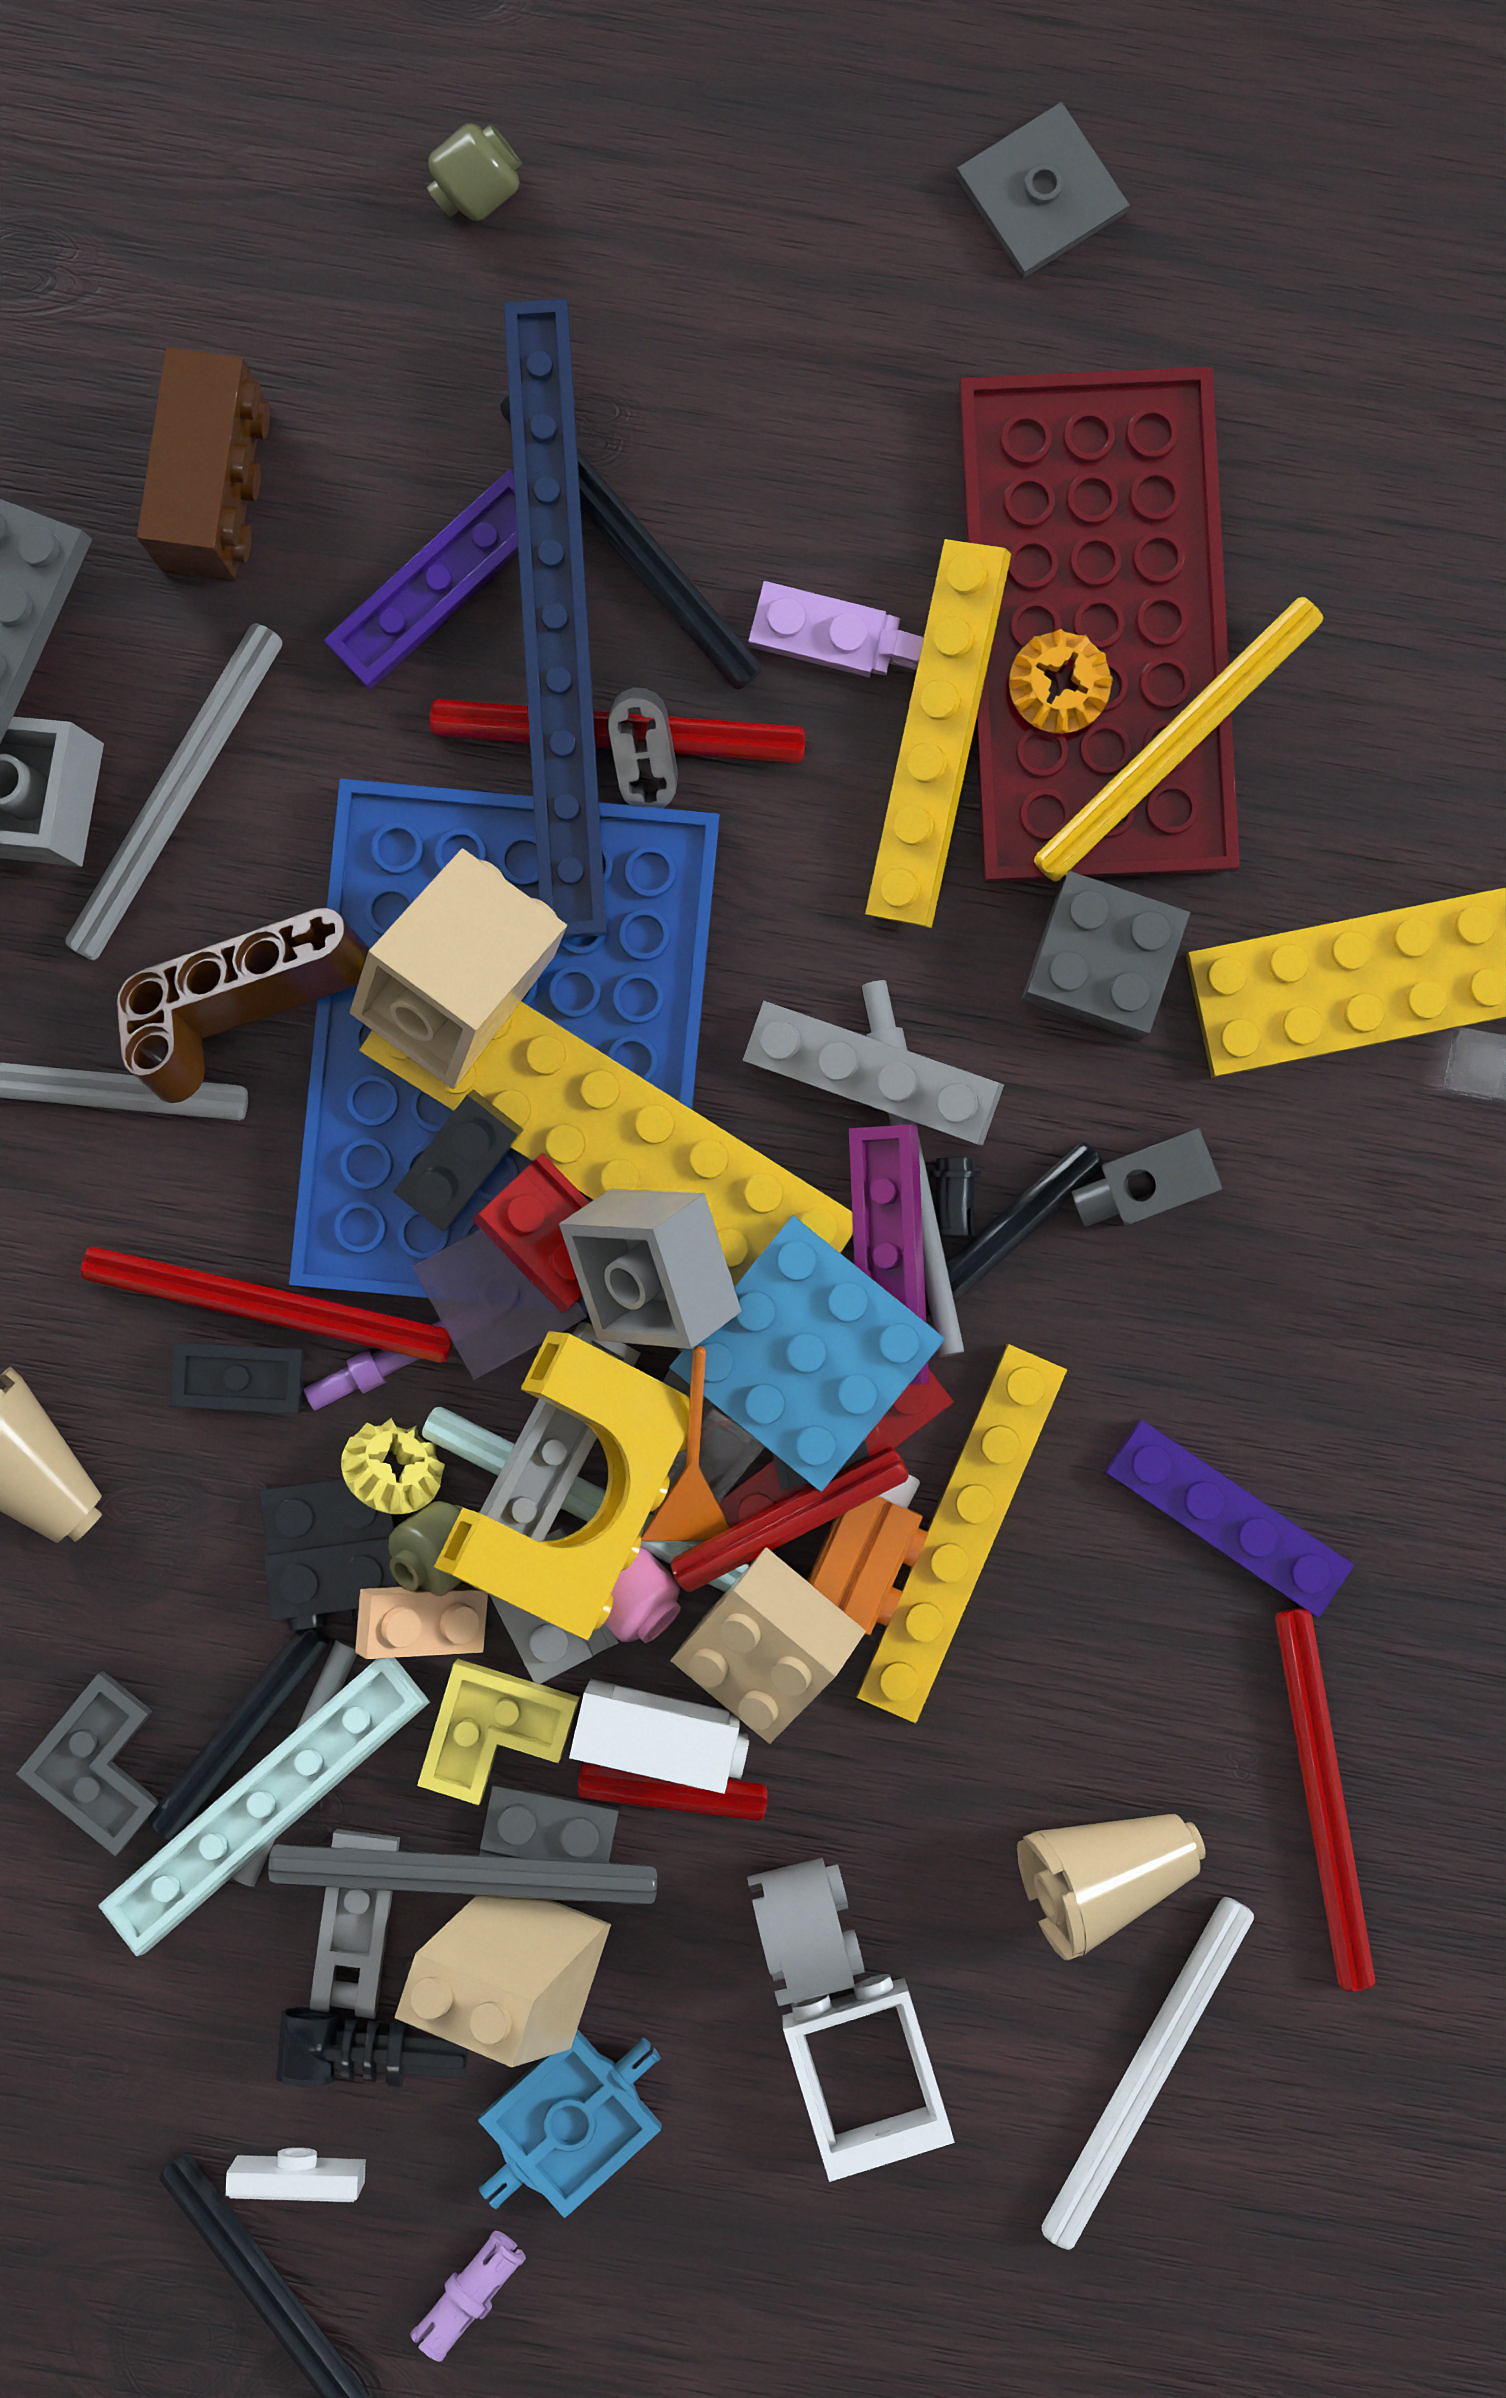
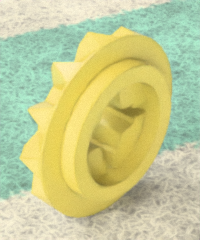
[341,1418,445,1514]

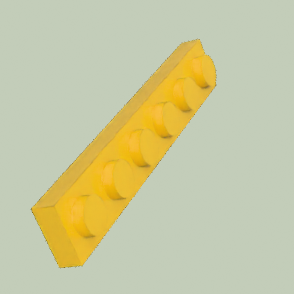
[865,539,1011,928]
[856,1344,1067,1723]

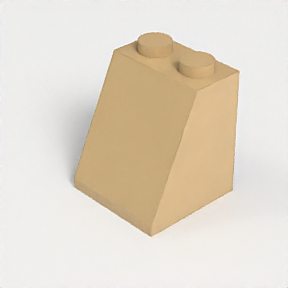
[350,848,567,1089]
[395,1896,611,2067]

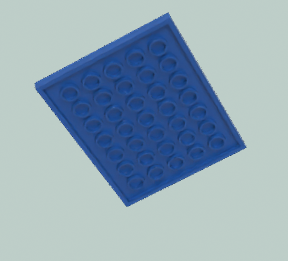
[289,778,720,1313]

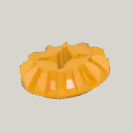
[1009,629,1113,733]

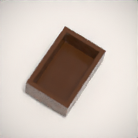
[137,347,270,581]

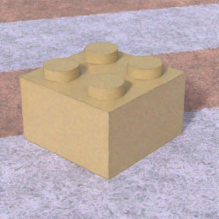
[670,1547,866,1744]

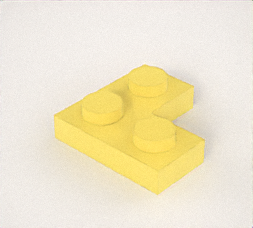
[417,1659,580,1805]

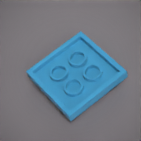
[669,1215,946,1492]

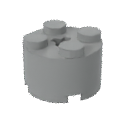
[747,1857,865,2006]

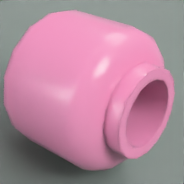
[603,1547,681,1643]

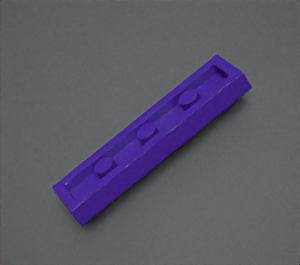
[324,469,519,691]
[1104,1419,1354,1618]

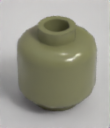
[427,123,522,221]
[388,1501,464,1596]

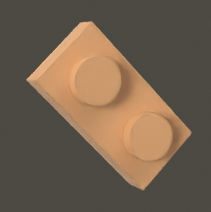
[355,1584,488,1659]

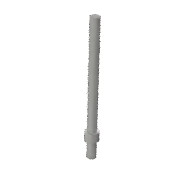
[862,980,964,1357]

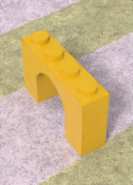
[434,1331,690,1641]

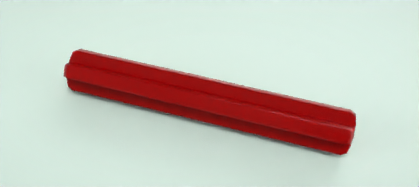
[670,1447,909,1592]

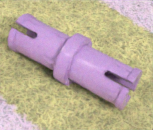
[410,2231,526,2362]

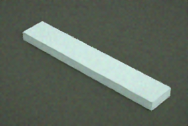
[98,1658,430,1956]

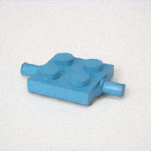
[478,2029,662,2218]

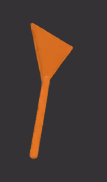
[641,1346,731,1541]

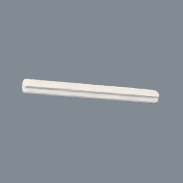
[1042,1897,1254,2250]

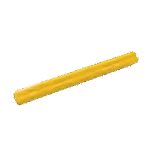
[1034,597,1323,882]

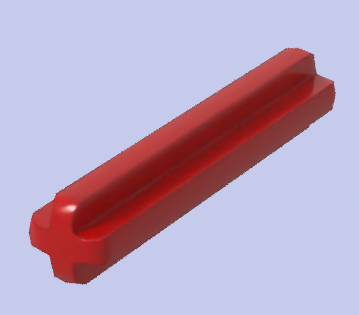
[577,1762,768,1821]

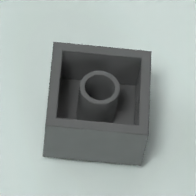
[1021,871,1191,1041]

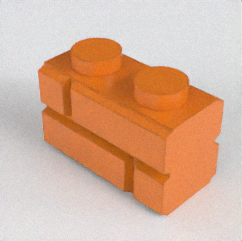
[807,1495,928,1635]

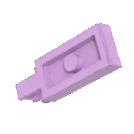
[748,581,924,678]

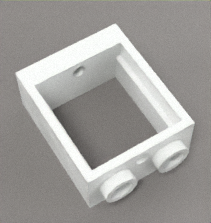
[569,1679,749,1794]
[782,1974,955,2182]

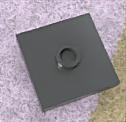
[955,102,1130,279]

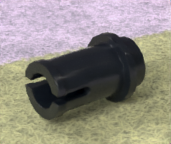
[930,1158,981,1235]

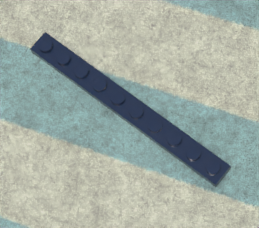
[503,298,607,938]

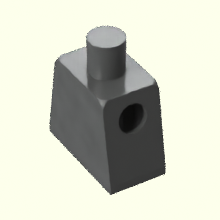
[1072,1128,1223,1227]

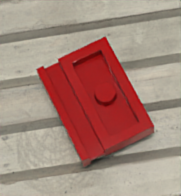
[472,1153,590,1313]

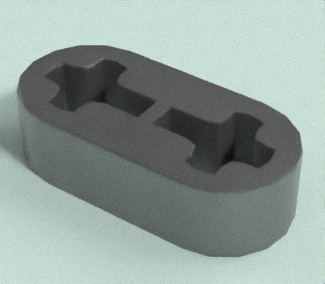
[608,688,678,808]

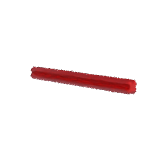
[429,699,806,763]
[80,1247,454,1363]
[1275,1608,1376,1992]

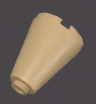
[0,1367,102,1543]
[1017,1814,1205,1960]

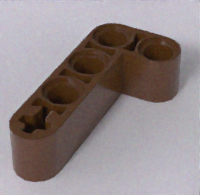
[117,908,370,1103]

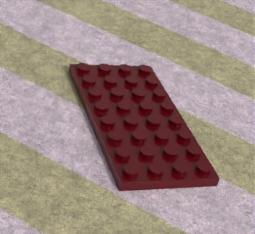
[959,367,1240,883]

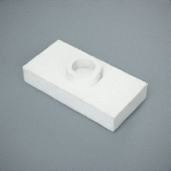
[226,2148,366,2202]

